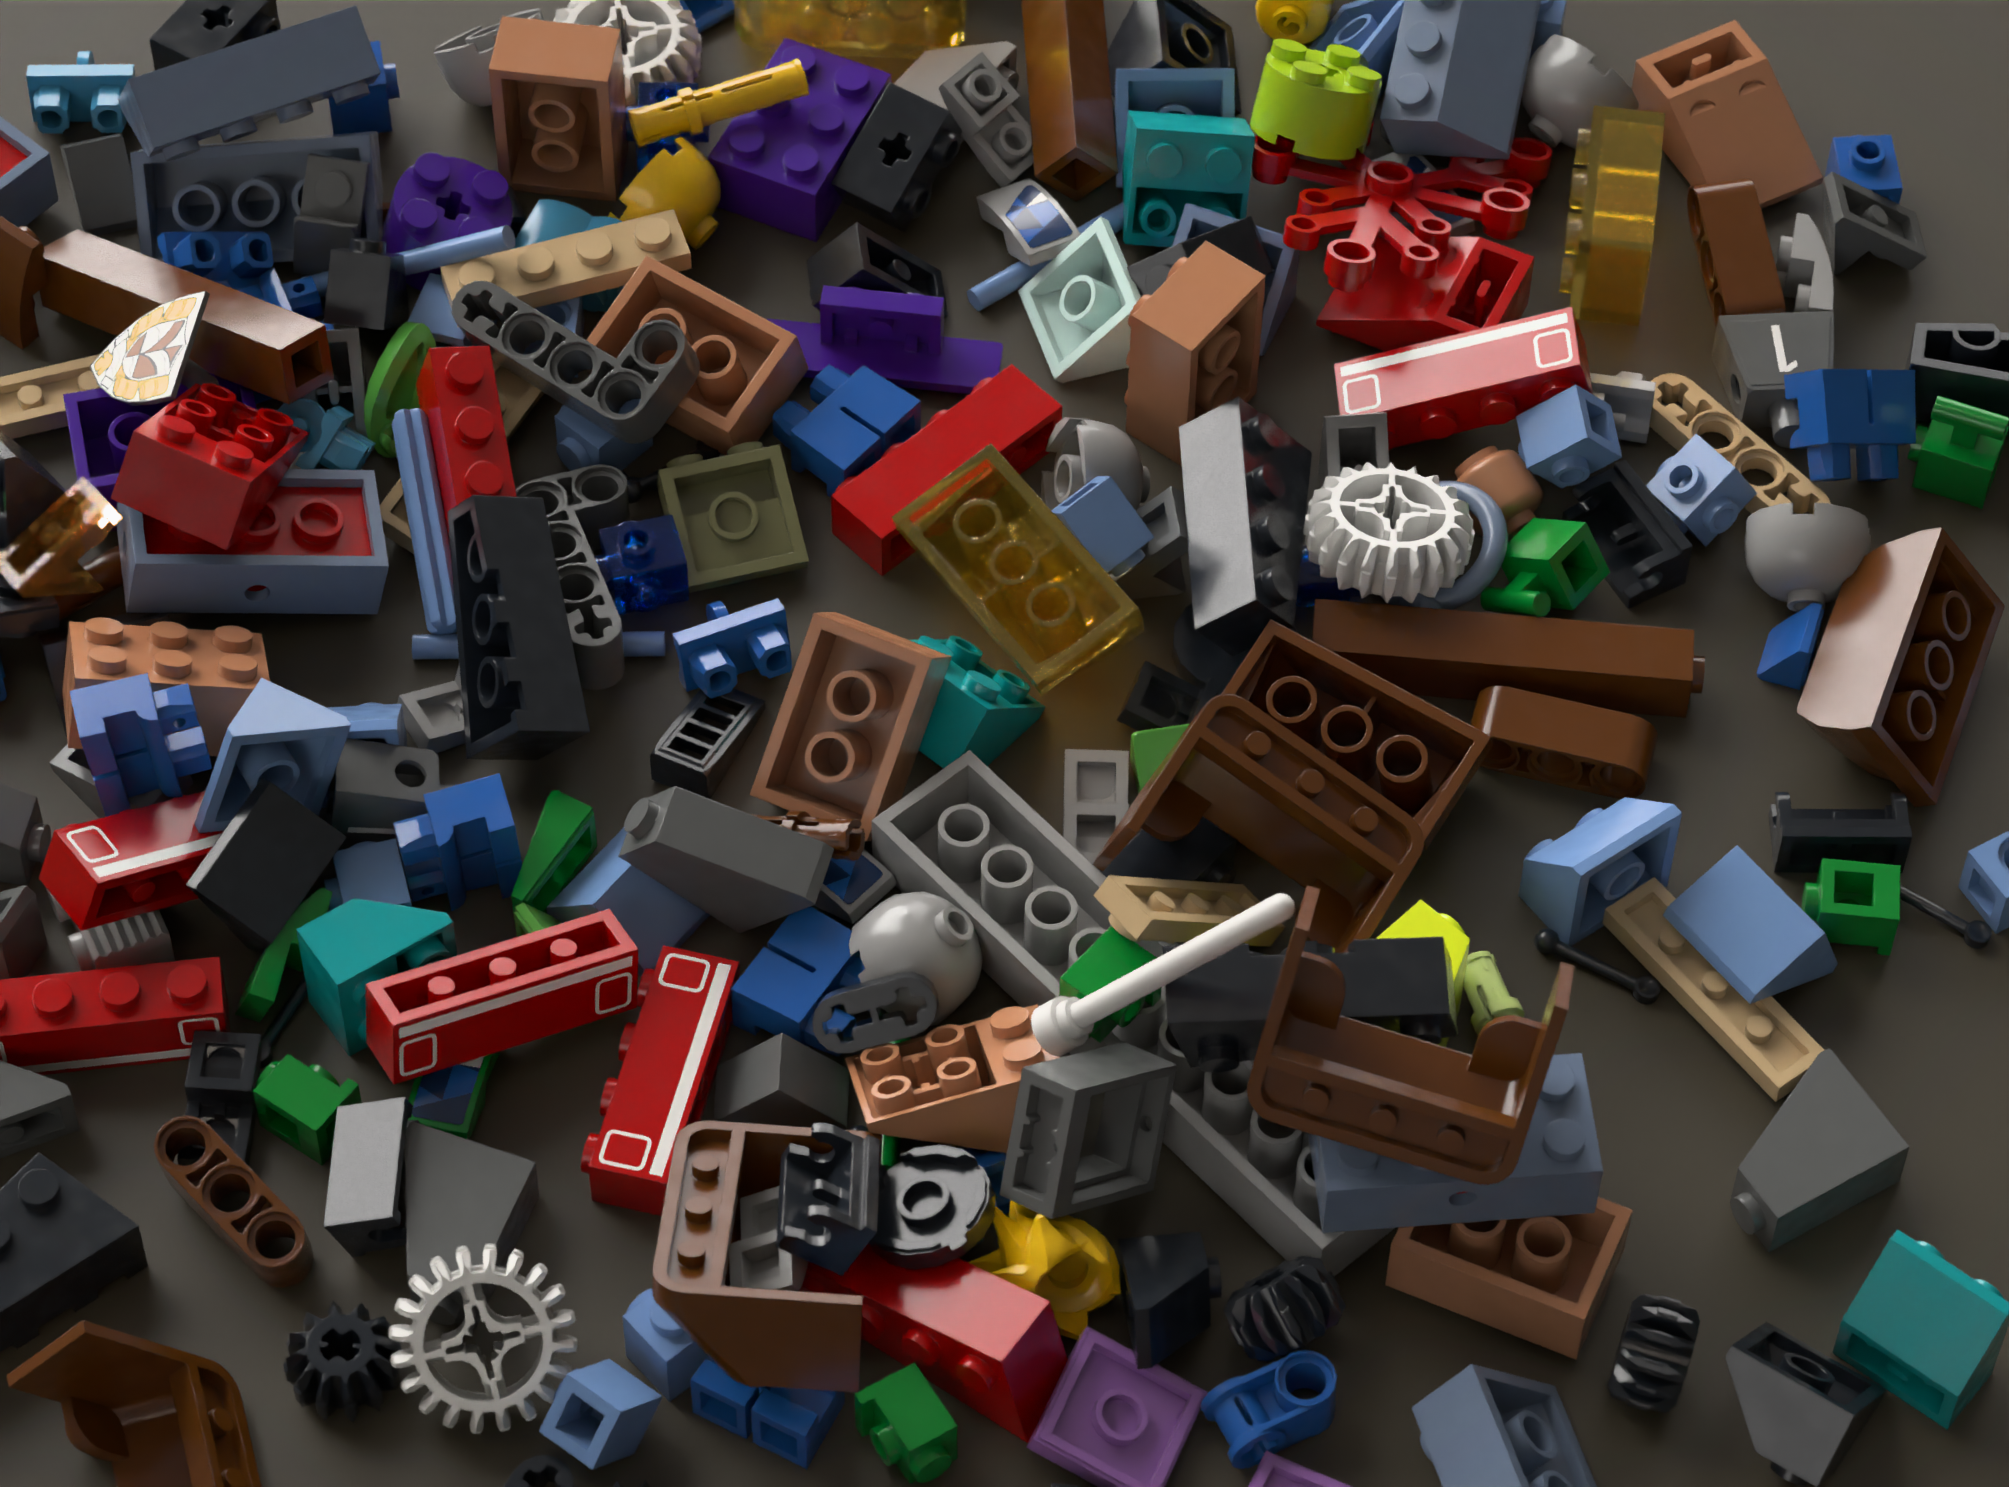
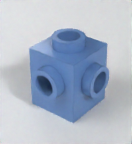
[1646,433,1757,547]

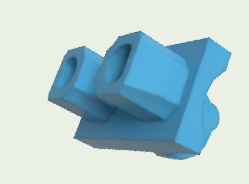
[26,51,135,133]
[277,398,376,470]

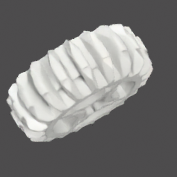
[553,0,702,116]
[1303,462,1475,603]
[389,1244,578,1434]

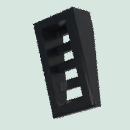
[650,688,766,799]

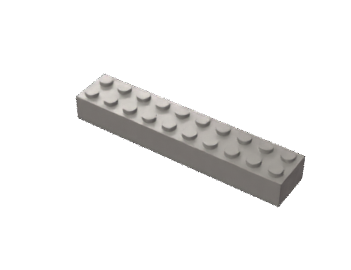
[871,750,1395,1276]

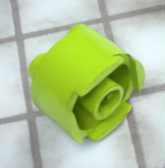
[1250,39,1382,160]

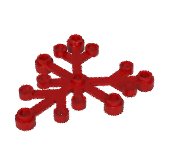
[1252,121,1553,292]

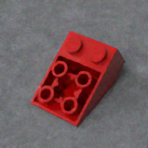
[1316,237,1535,351]
[110,383,309,550]

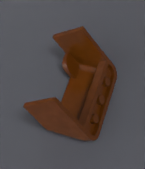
[1092,694,1424,953]
[1247,885,1574,1185]
[652,1121,883,1393]
[6,1320,262,1487]

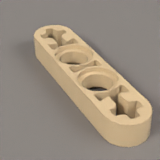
[1649,373,1830,514]

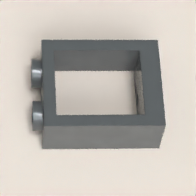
[999,1042,1177,1219]

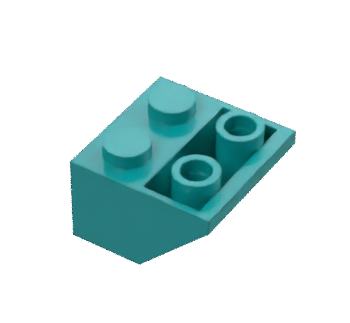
[1122,110,1255,247]
[910,635,1046,769]
[296,898,457,1057]
[1832,1229,2009,1430]

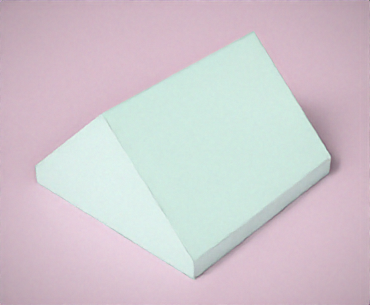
[1018,217,1141,383]

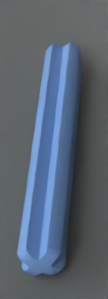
[392,408,457,635]

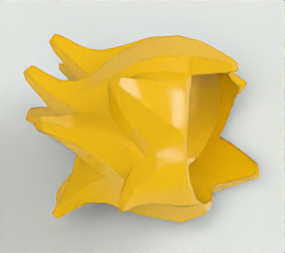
[968,1200,1121,1340]

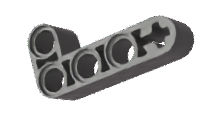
[452,281,700,444]
[515,464,631,690]

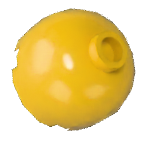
[608,137,720,250]

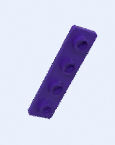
[766,285,1003,394]

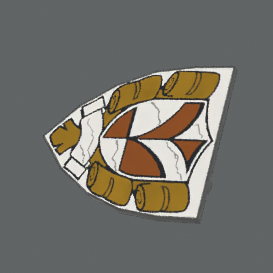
[90,291,219,406]

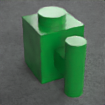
[1907,395,2009,509]
[1480,518,1610,617]

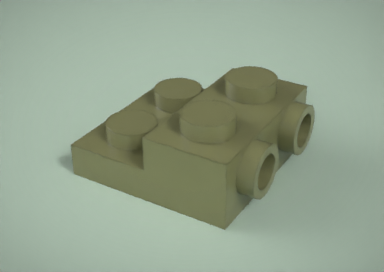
[656,442,809,594]

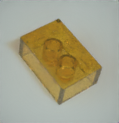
[1559,105,1665,327]

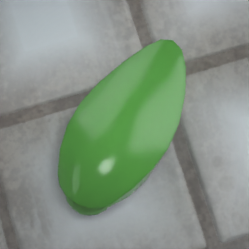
[364,322,436,458]

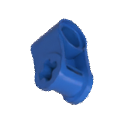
[1200,1350,1337,1469]

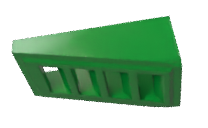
[511,790,598,929]

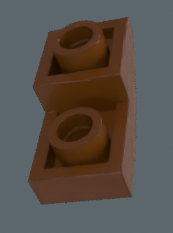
[0,216,49,350]

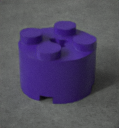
[381,152,513,291]

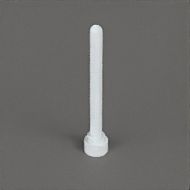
[1031,893,1295,1056]

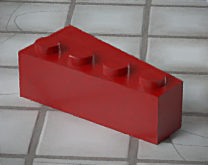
[799,1243,1068,1443]

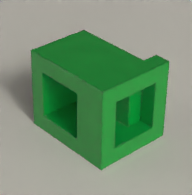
[1801,858,1900,955]
[1059,926,1162,1043]
[253,1054,362,1166]
[855,1362,958,1484]

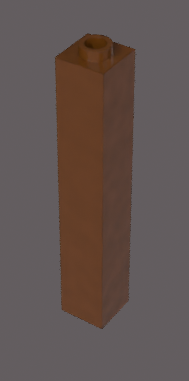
[1022,0,1118,202]
[39,229,334,404]
[1311,599,1705,718]

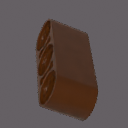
[1687,178,1786,328]
[1470,686,1658,799]
[154,1115,314,1288]

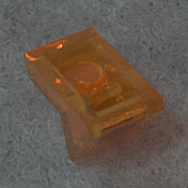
[0,476,124,598]

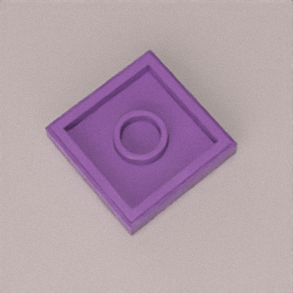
[1026,1326,1208,1487]

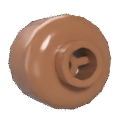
[1454,445,1544,541]

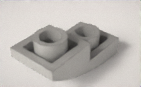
[938,51,1034,188]
[1776,213,1834,313]

